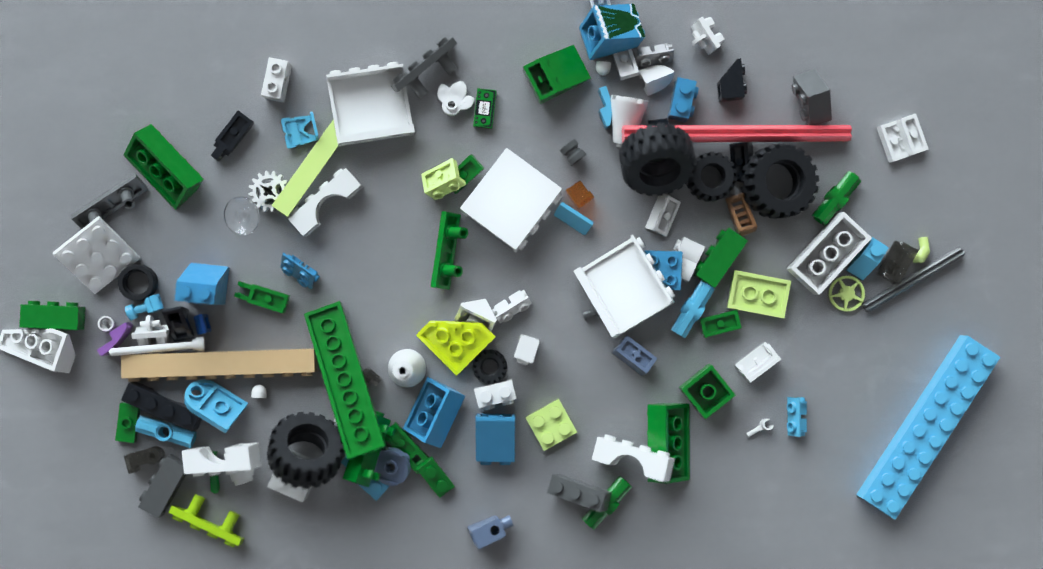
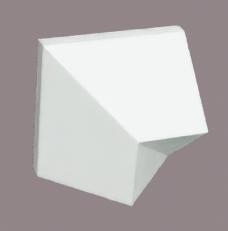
[453,299,497,331]

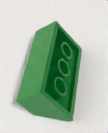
[123,124,204,210]
[647,403,690,484]

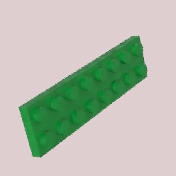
[304,301,386,460]

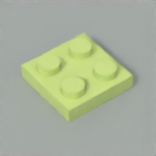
[525,398,577,451]

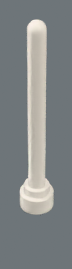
[109,337,205,356]

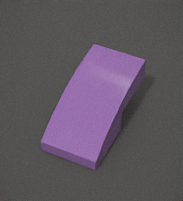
[97,322,133,356]

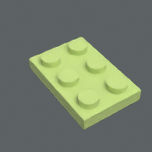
[726,270,791,318]

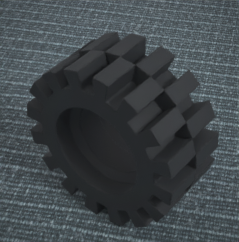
[473,349,507,384]

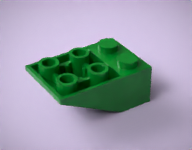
[523,45,591,105]

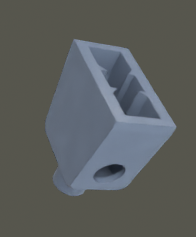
[467,515,514,549]

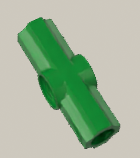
[811,171,861,226]
[582,476,632,530]

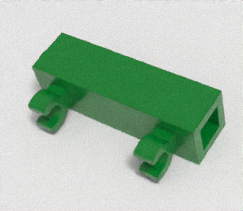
[342,411,395,487]

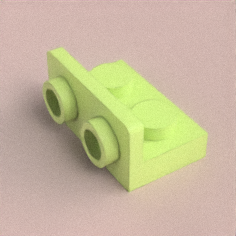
[421,158,466,200]

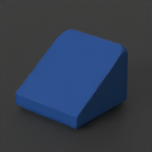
[194,314,212,335]

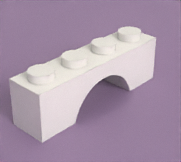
[288,168,363,237]
[592,434,675,482]
[182,443,262,477]

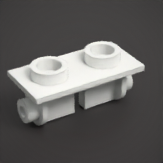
[492,290,532,324]

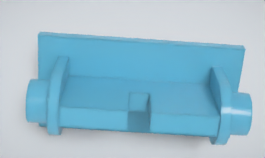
[787,397,807,437]

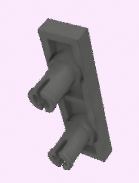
[391,37,457,99]
[71,173,148,229]

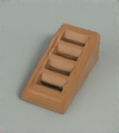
[725,193,758,236]

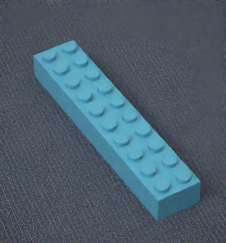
[856,335,1001,519]

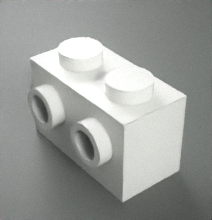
[474,379,517,410]

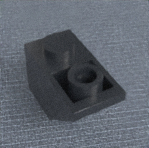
[717,58,747,102]

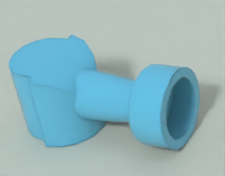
[125,294,164,320]

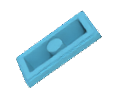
[554,202,593,235]

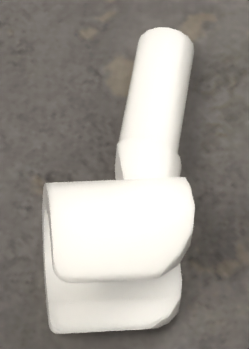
[746,419,774,437]

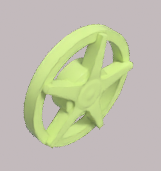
[828,276,865,311]

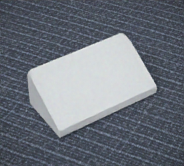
[645,194,681,237]

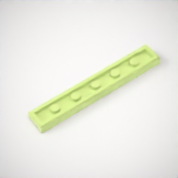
[271,119,338,217]

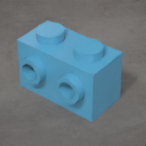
[667,77,699,122]

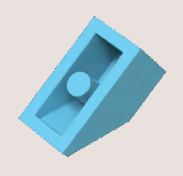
[846,237,889,281]

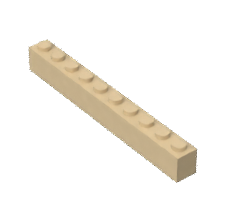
[121,348,318,382]

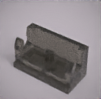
[876,241,919,284]

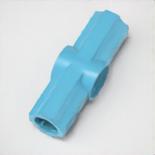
[670,281,715,338]
[135,415,197,448]

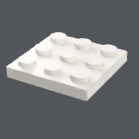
[53,216,140,294]

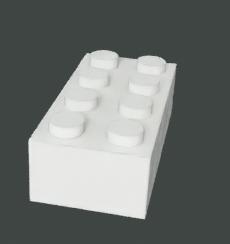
[786,212,872,295]

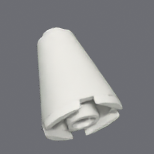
[610,95,649,147]
[388,349,426,387]

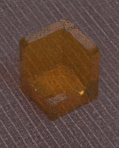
[565,181,594,210]

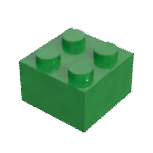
[678,364,736,419]

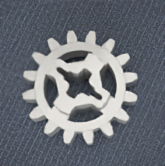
[248,171,289,213]

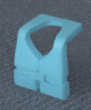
[281,112,319,149]

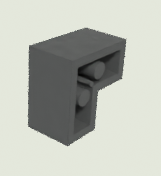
[791,69,832,125]

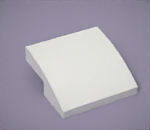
[876,114,928,163]

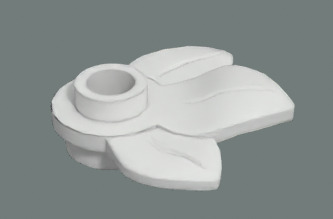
[437,81,474,116]

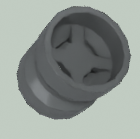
[560,139,586,166]

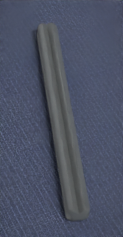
[862,247,965,312]

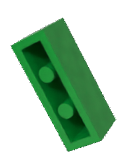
[694,228,748,288]
[19,301,85,330]

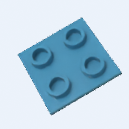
[645,250,683,290]
[280,253,320,289]

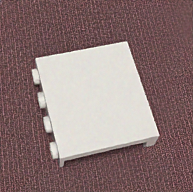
[326,62,415,146]
[460,148,563,253]
[574,234,675,338]

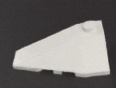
[0,329,76,373]

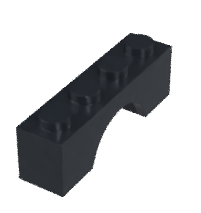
[121,381,202,432]

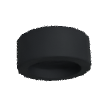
[118,265,158,301]

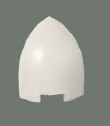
[639,65,674,96]

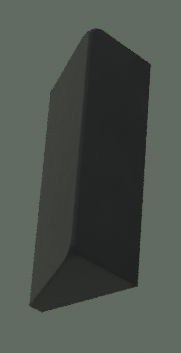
[729,142,753,182]

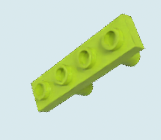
[168,494,245,548]

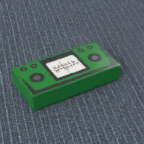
[473,88,497,129]

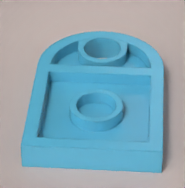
[184,379,248,434]

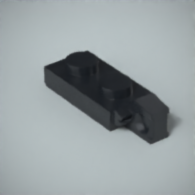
[211,110,254,161]

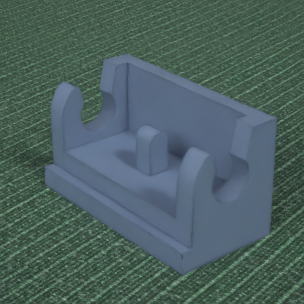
[612,335,658,376]

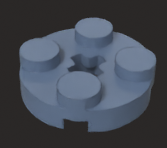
[374,447,411,486]

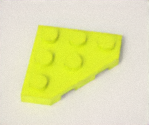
[416,321,496,376]

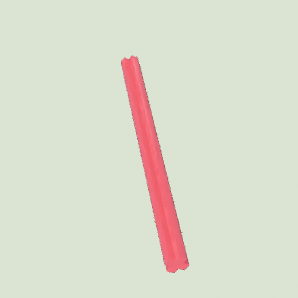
[622,125,852,142]

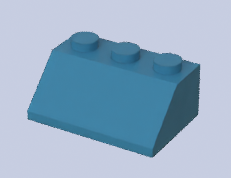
[403,377,465,448]

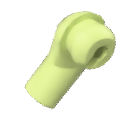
[912,237,930,264]

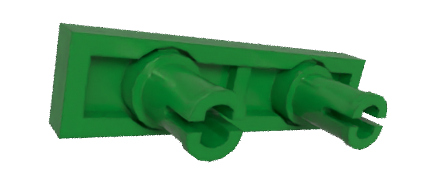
[431,211,468,290]

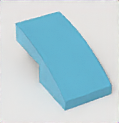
[598,86,612,129]

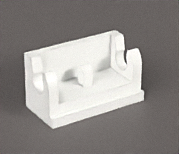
[735,342,781,383]

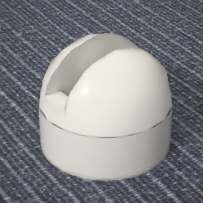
[596,61,611,76]
[98,316,115,332]
[251,385,267,398]

